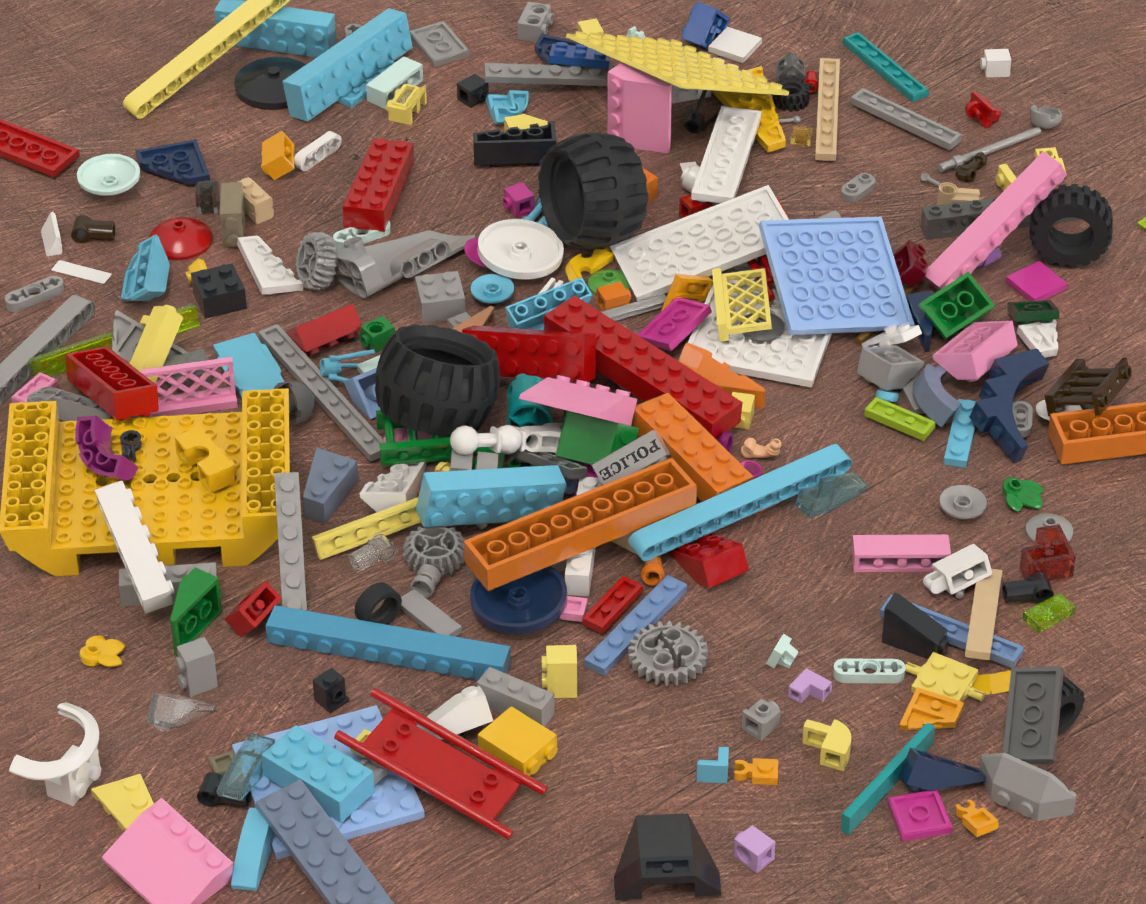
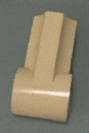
[936,182,980,205]

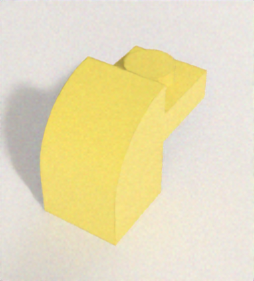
[803,719,851,771]

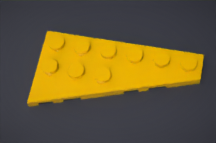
[711,66,786,152]

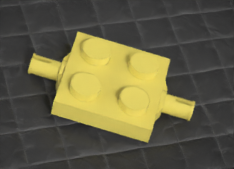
[905,652,986,702]

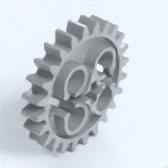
[628,621,708,686]

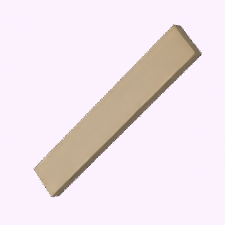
[965,569,1002,660]

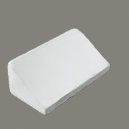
[41,212,63,256]

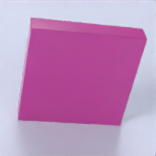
[1006,261,1068,301]
[887,790,952,842]

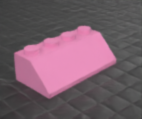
[932,321,1018,382]

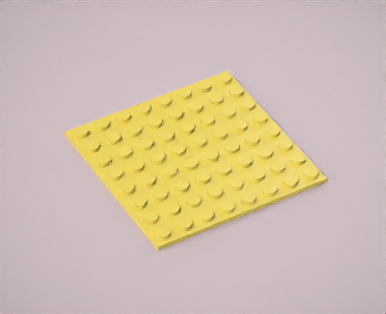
[566,31,789,96]

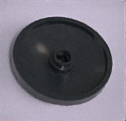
[234,57,306,110]

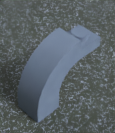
[913,363,962,427]

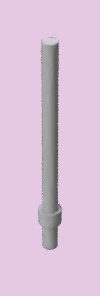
[938,127,1041,172]

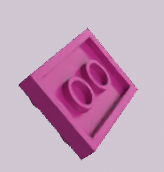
[637,297,712,351]

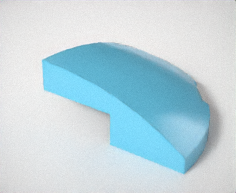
[486,90,529,125]

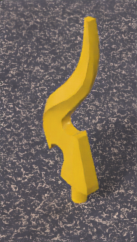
[565,246,614,282]

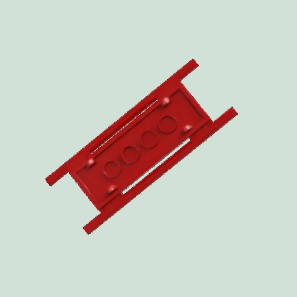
[334,688,548,840]

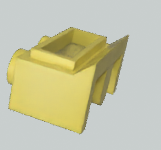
[386,84,427,125]

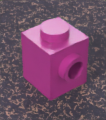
[502,182,535,218]

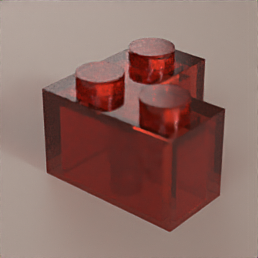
[1019,524,1076,581]

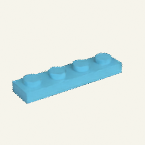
[943,399,976,468]

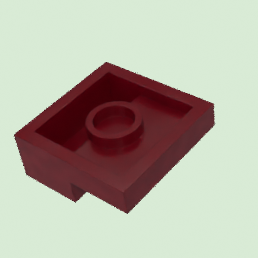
[893,239,928,288]

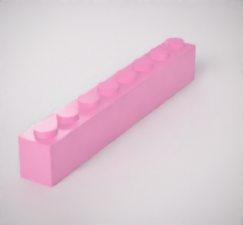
[925,151,1067,291]

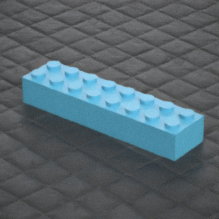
[282,8,413,122]

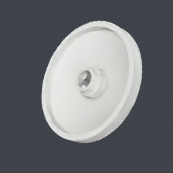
[477,219,564,279]

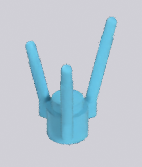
[320,349,375,383]

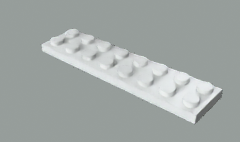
[691,106,762,204]

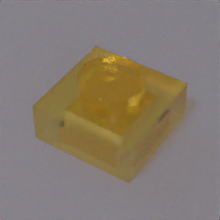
[790,126,814,146]

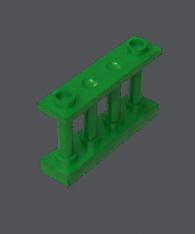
[376,410,452,466]

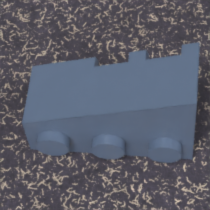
[303,447,359,524]

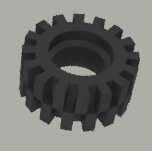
[773,77,810,112]

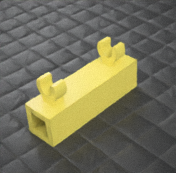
[130,305,183,383]

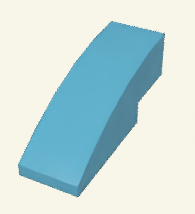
[231,807,274,891]

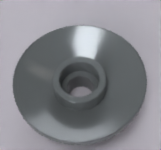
[740,312,784,342]

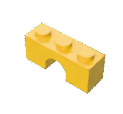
[174,426,236,493]

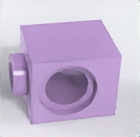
[734,825,775,873]

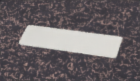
[51,260,112,284]

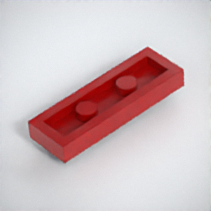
[582,576,643,634]

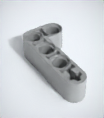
[27,387,114,421]

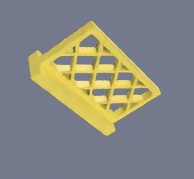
[712,268,772,342]

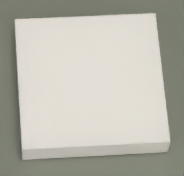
[708,27,762,63]

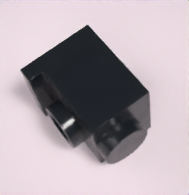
[313,668,349,714]

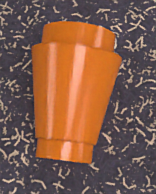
[641,556,665,586]

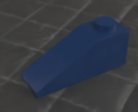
[906,291,935,352]
[899,748,986,791]

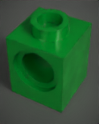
[360,316,395,354]

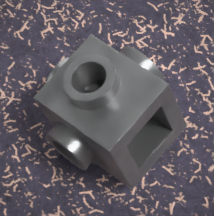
[776,51,806,81]

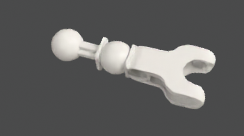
[450,423,563,455]

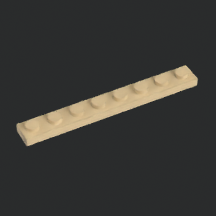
[815,58,840,161]

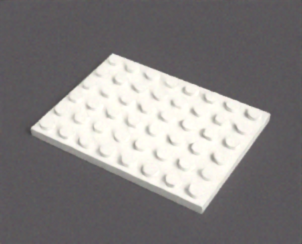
[688,258,832,387]

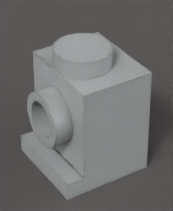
[742,699,781,741]

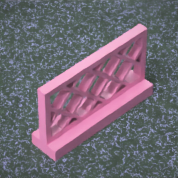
[141,357,238,417]

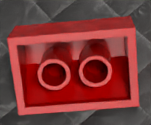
[286,303,362,356]

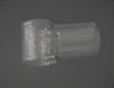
[347,532,398,573]

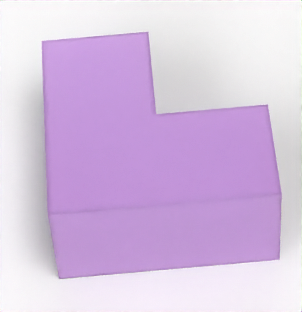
[788,668,832,704]

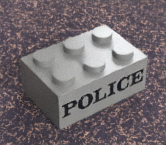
[592,430,671,485]

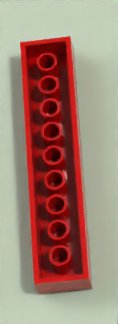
[543,295,743,440]

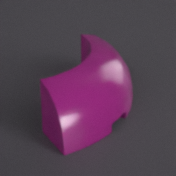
[75,416,139,481]

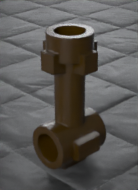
[955,152,988,182]

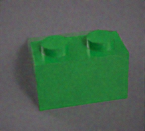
[918,272,995,340]
[555,411,639,465]
[170,567,223,656]

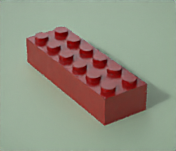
[343,138,414,232]
[462,325,596,382]
[65,346,159,421]

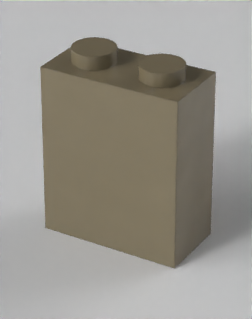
[220,182,246,248]

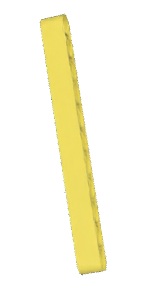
[123,0,291,119]

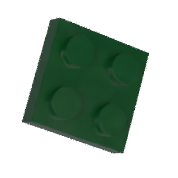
[1007,300,1059,324]

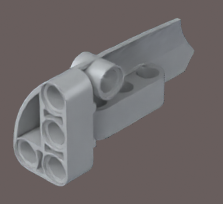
[333,230,476,298]

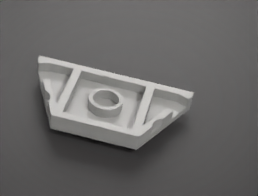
[111,310,188,363]

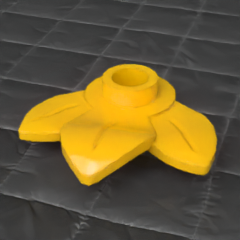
[79,635,125,667]

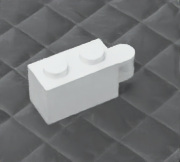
[923,544,993,595]

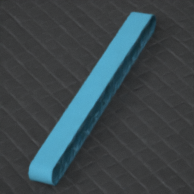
[628,444,853,561]

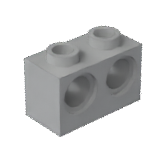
[517,2,554,42]

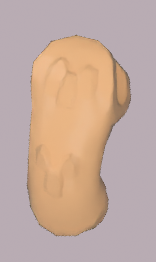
[741,438,782,458]

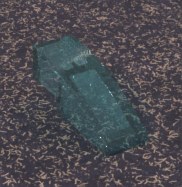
[795,472,869,518]
[217,733,275,801]

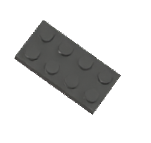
[1003,667,1064,764]

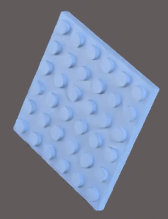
[758,217,914,335]
[232,705,425,860]

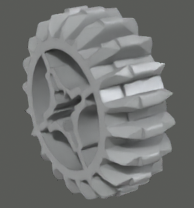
[295,232,338,290]
[403,526,465,578]

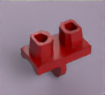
[965,92,1002,128]

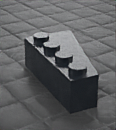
[473,121,557,166]

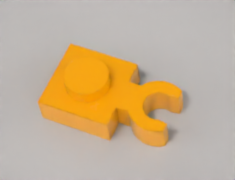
[734,758,778,785]
[956,799,998,837]

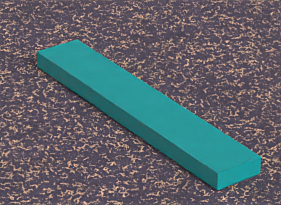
[842,32,929,102]
[841,723,935,835]

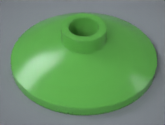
[588,269,630,296]

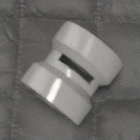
[410,564,441,598]

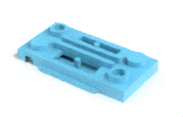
[213,333,285,398]

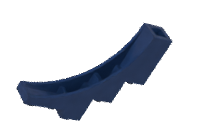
[969,348,1050,463]

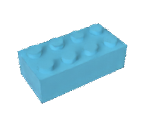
[261,725,375,823]

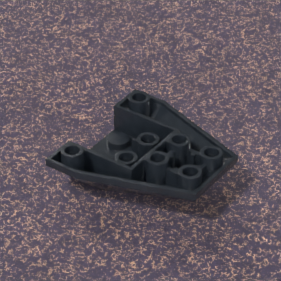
[614,813,721,900]

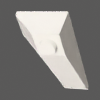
[360,462,427,512]
[417,686,493,740]

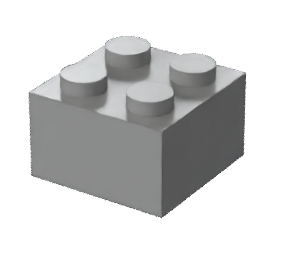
[415,271,466,324]

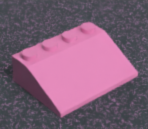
[607,62,672,153]
[519,375,637,426]
[102,798,233,904]

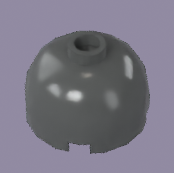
[274,380,315,426]

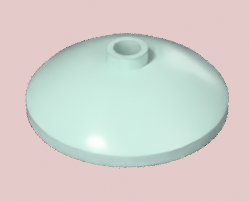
[77,154,140,196]

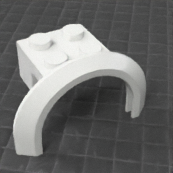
[9,702,101,806]

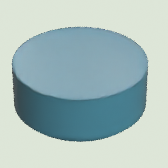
[876,390,899,402]

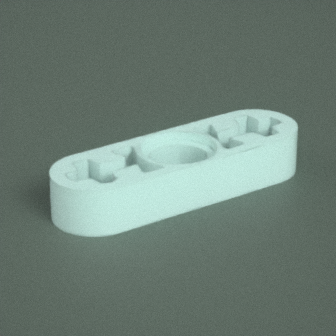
[333,221,391,249]
[833,658,906,684]

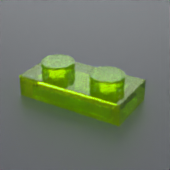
[1022,593,1076,633]

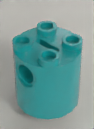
[507,374,553,439]

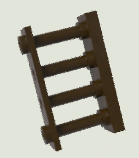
[1044,357,1132,416]

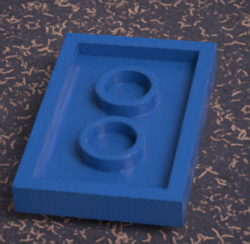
[549,42,611,69]

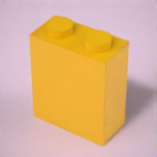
[478,706,558,776]

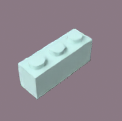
[366,56,423,109]

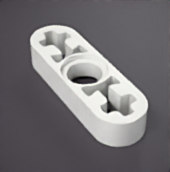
[294,131,342,171]

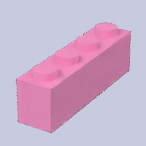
[852,534,951,572]

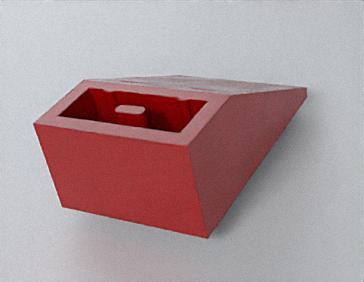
[668,533,749,588]

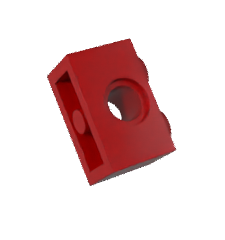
[224,581,282,637]

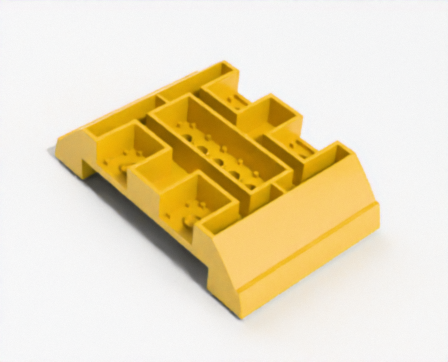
[0,388,290,576]

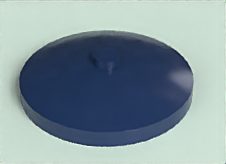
[470,566,567,634]

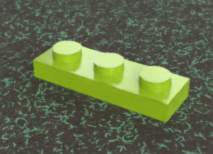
[864,397,936,441]

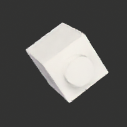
[980,49,1011,78]

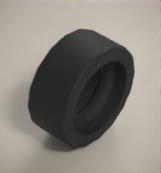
[354,582,402,625]

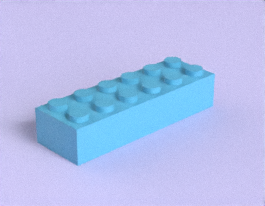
[214,0,337,58]
[416,465,566,527]

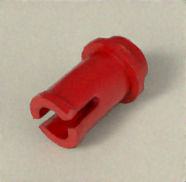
[803,70,819,93]

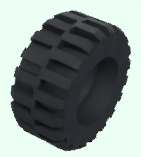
[1029,184,1113,268]

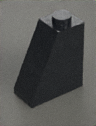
[882,593,949,659]

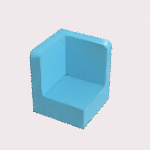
[697,747,729,784]

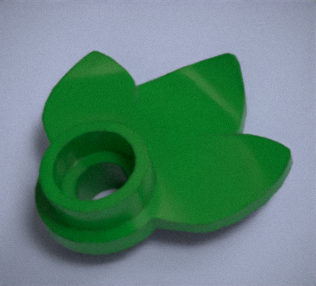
[1002,477,1044,512]

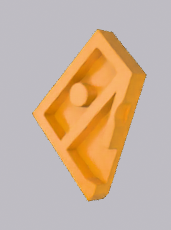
[661,274,713,311]
[899,687,964,731]

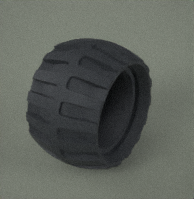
[538,133,648,249]
[375,324,500,437]

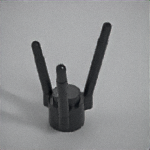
[684,90,718,133]

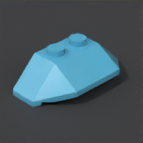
[121,234,170,302]

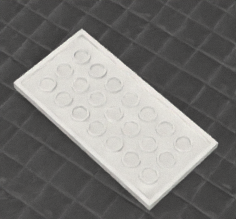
[610,185,789,301]

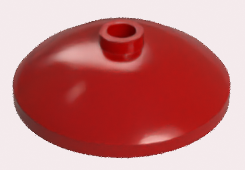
[149,217,213,261]

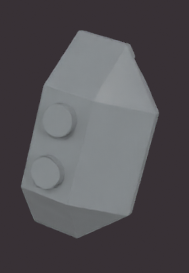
[980,753,1077,821]

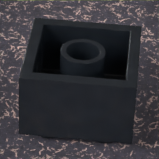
[191,263,247,319]

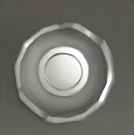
[1030,104,1062,129]

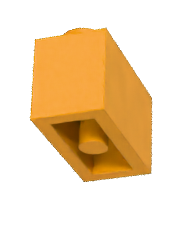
[261,131,294,180]

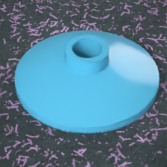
[471,274,514,303]

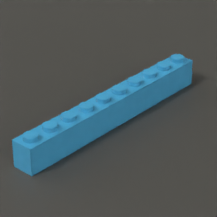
[266,605,511,680]

